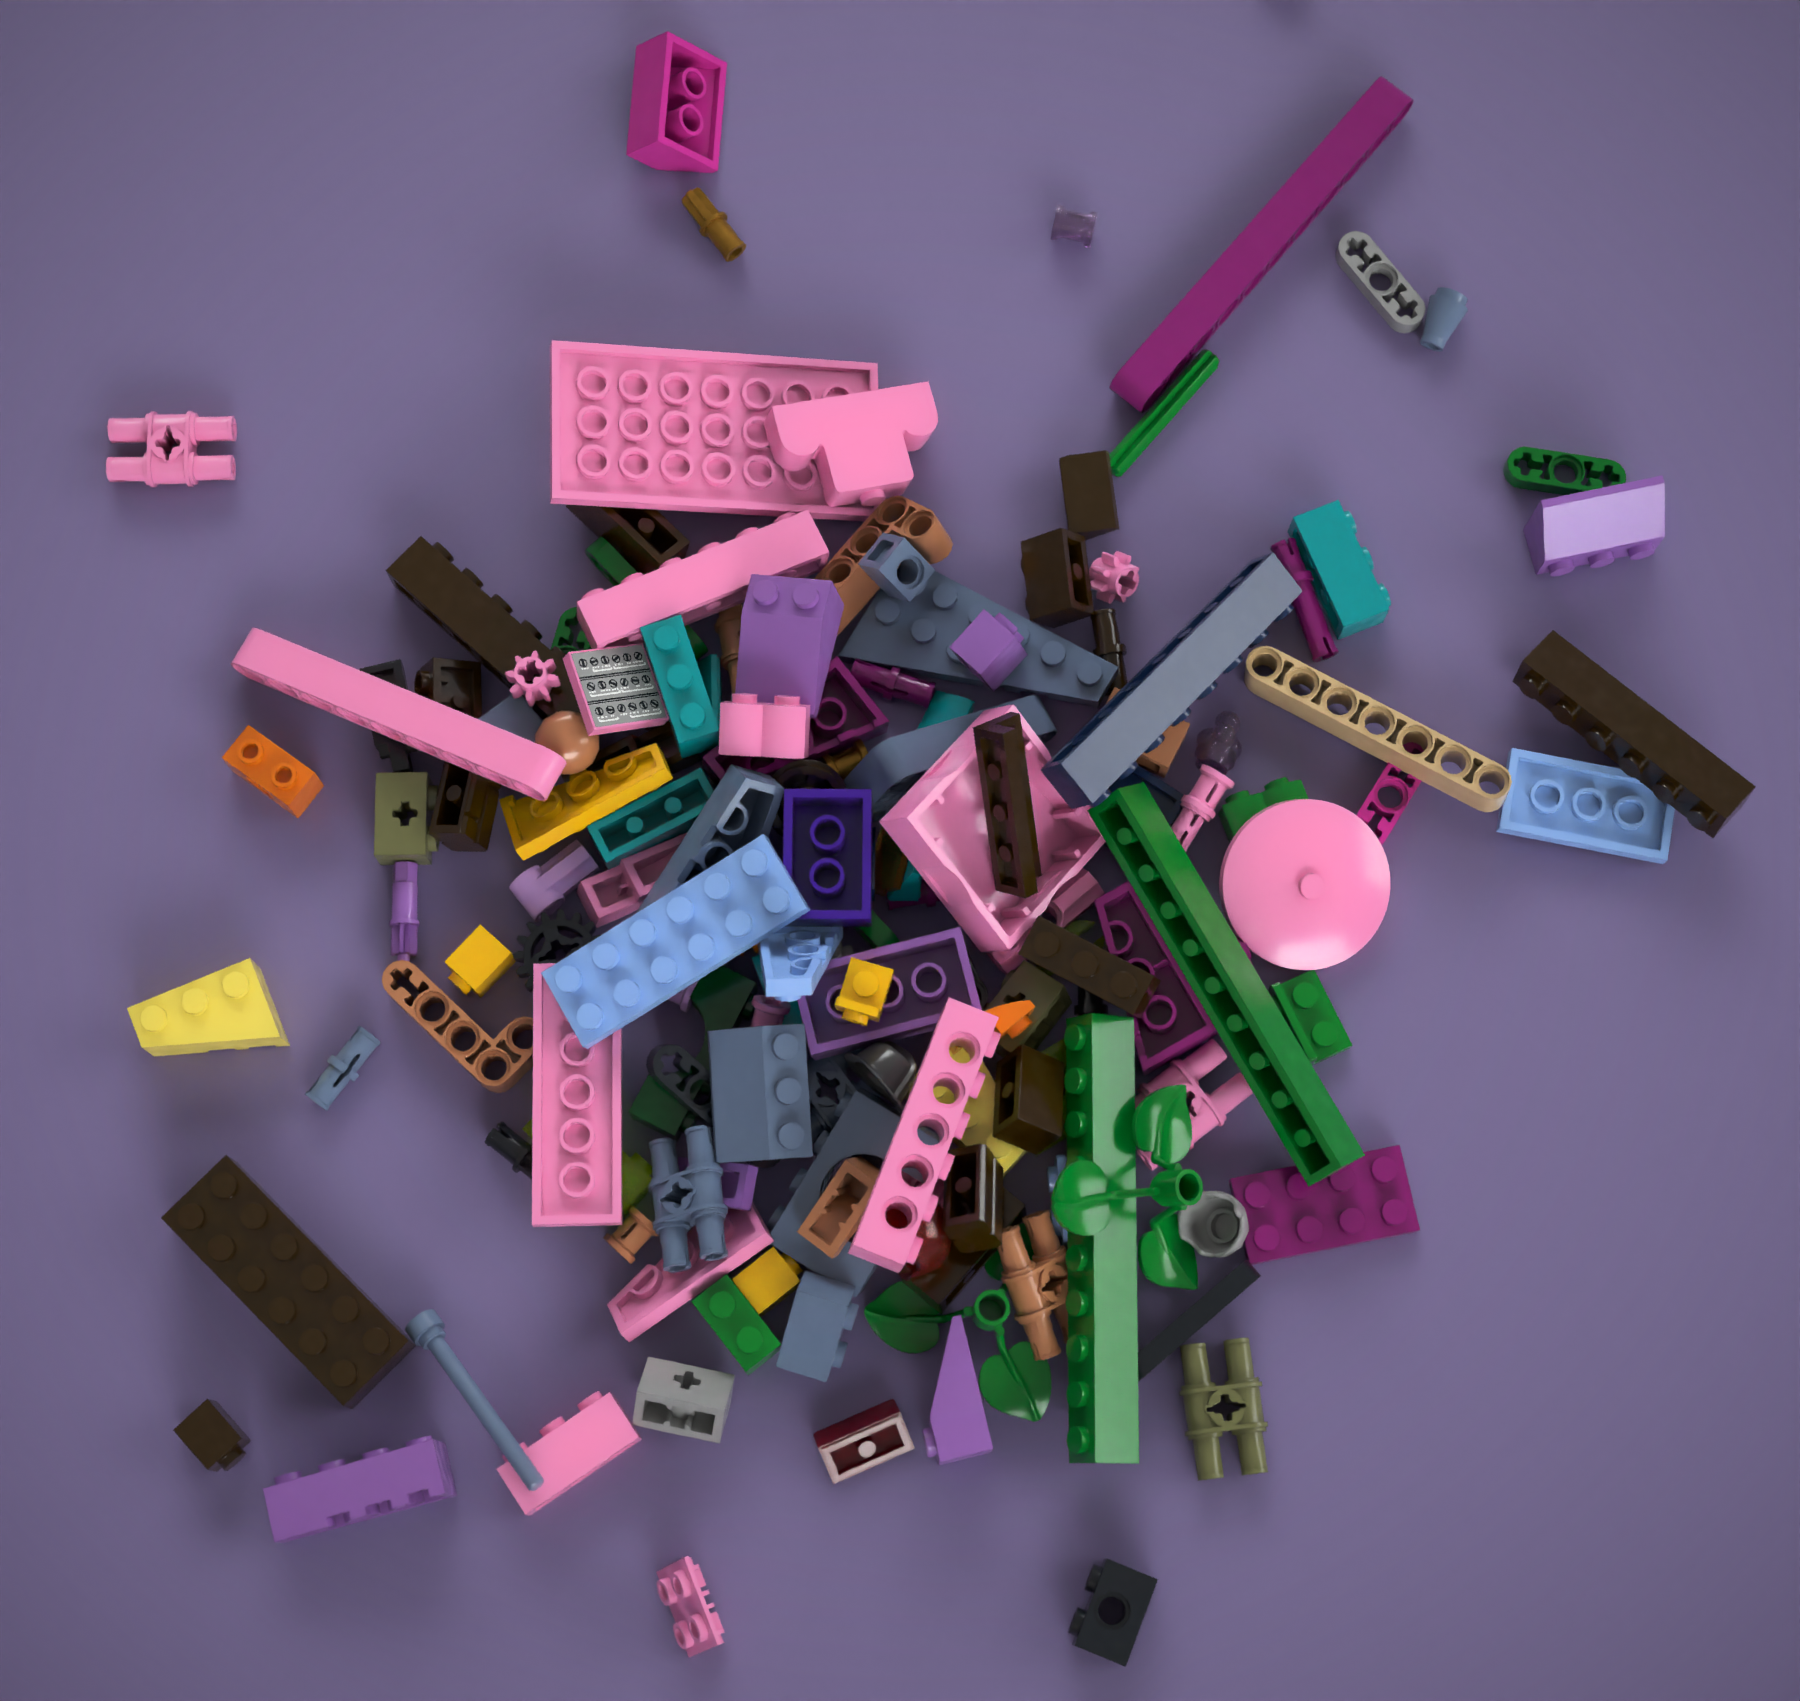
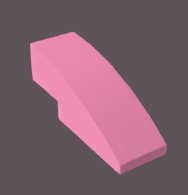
[576,833,687,929]

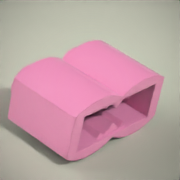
[719,693,810,759]

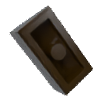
[1059,450,1119,540]

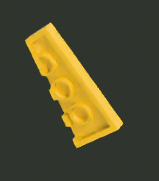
[499,743,673,861]

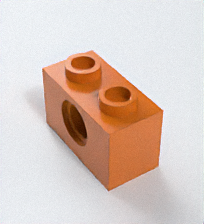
[222,725,324,818]

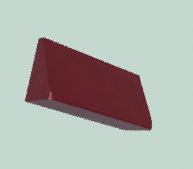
[813,1399,915,1484]

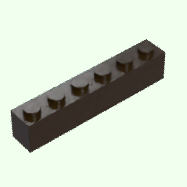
[386,536,581,719]
[1512,630,1756,838]

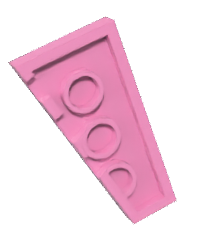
[607,1201,774,1342]

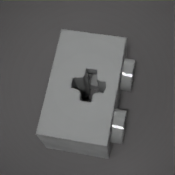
[632,1356,735,1443]

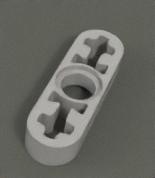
[1336,231,1425,333]

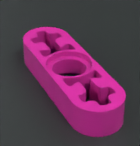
[1357,742,1424,845]

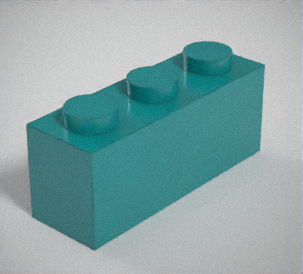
[1288,500,1391,640]
[640,614,719,758]
[587,767,714,870]

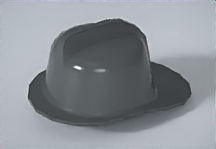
[844,1041,917,1114]

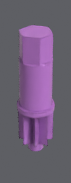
[389,861,420,962]

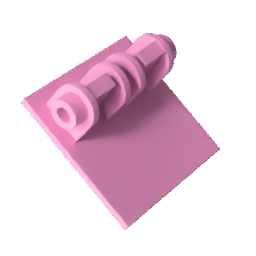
[656,1556,725,1657]

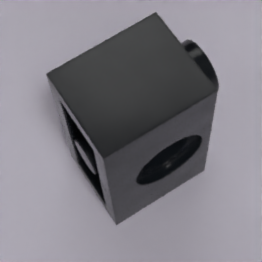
[1068,1559,1158,1667]

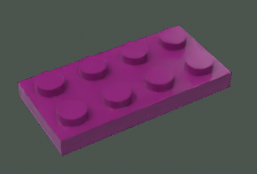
[1229,1145,1420,1265]

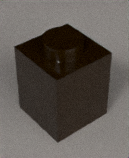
[173,1399,251,1472]

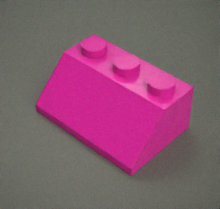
[626,31,727,173]

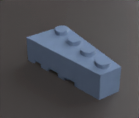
[636,764,785,913]

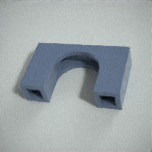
[766,1088,939,1297]

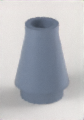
[1420,287,1468,352]

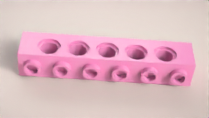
[848,997,1001,1273]

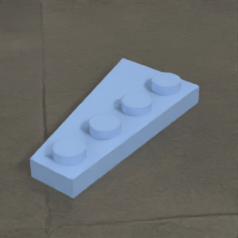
[757,926,843,1002]

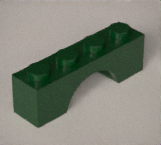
[628,965,758,1142]

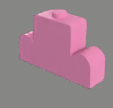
[764,381,938,507]

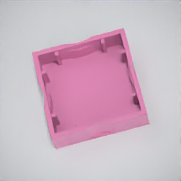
[879,704,1106,952]

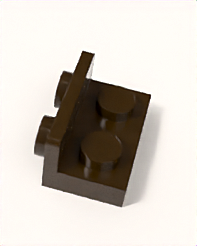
[414,657,482,719]

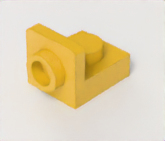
[834,957,894,1026]

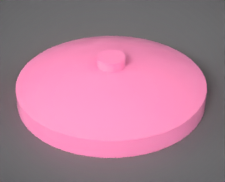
[1219,799,1390,970]

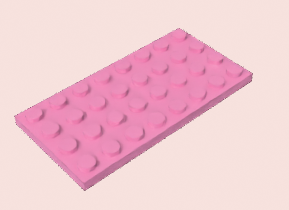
[550,340,882,522]

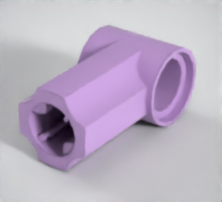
[509,839,600,922]

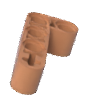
[814,496,953,636]
[382,960,533,1093]

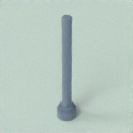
[405,1309,544,1491]

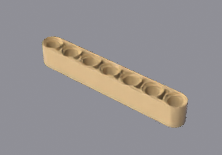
[1244,646,1512,812]

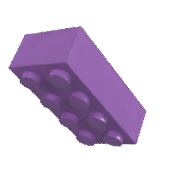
[797,927,982,1060]

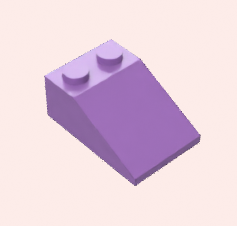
[735,574,844,718]
[922,1315,993,1465]

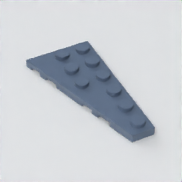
[838,565,1119,707]

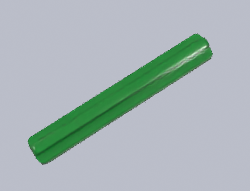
[1109,349,1219,477]

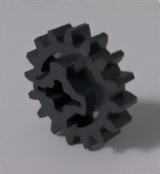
[513,909,601,992]

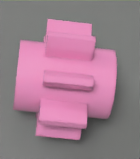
[1089,551,1139,604]
[505,651,561,707]

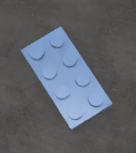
[1496,748,1675,864]

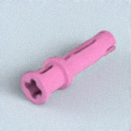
[1171,764,1235,852]

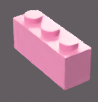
[496,1391,642,1516]

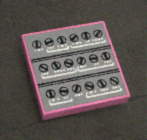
[563,643,669,736]

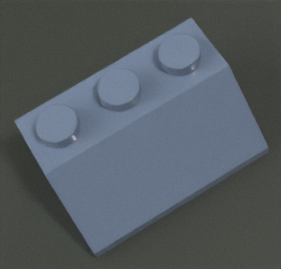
[707,1024,813,1163]

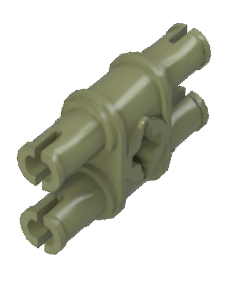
[1179,1337,1268,1481]

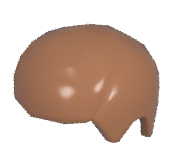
[535,710,599,775]

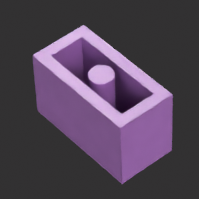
[949,609,1028,692]

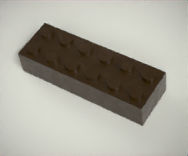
[161,1155,416,1409]

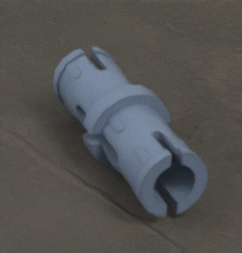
[305,1026,381,1111]

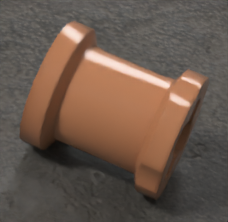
[603,1205,658,1265]

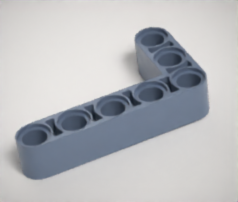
[843,694,1058,823]

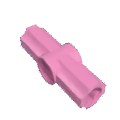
[986,868,1105,975]

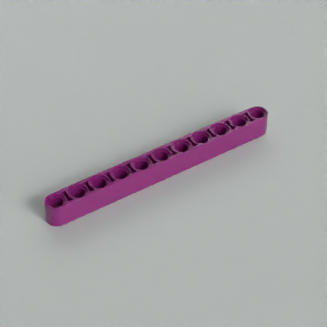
[1109,76,1414,413]

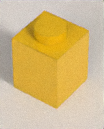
[444,924,516,998]
[731,1246,803,1317]

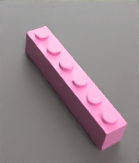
[577,510,829,649]

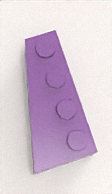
[263,1436,457,1543]

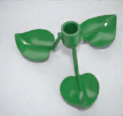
[1051,1085,1203,1290]
[864,1223,1052,1422]

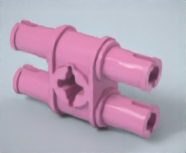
[106,411,237,488]
[1135,1039,1253,1171]

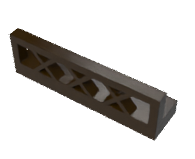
[973,712,1042,898]

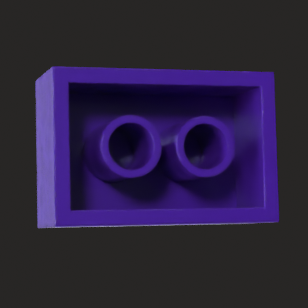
[783,789,873,927]

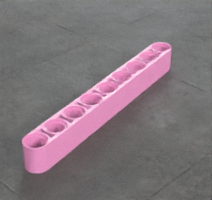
[231,628,567,801]

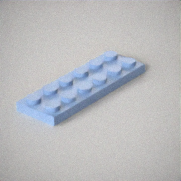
[541,834,810,1049]

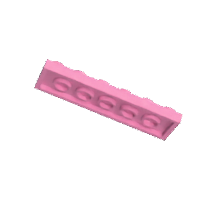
[532,963,622,1227]

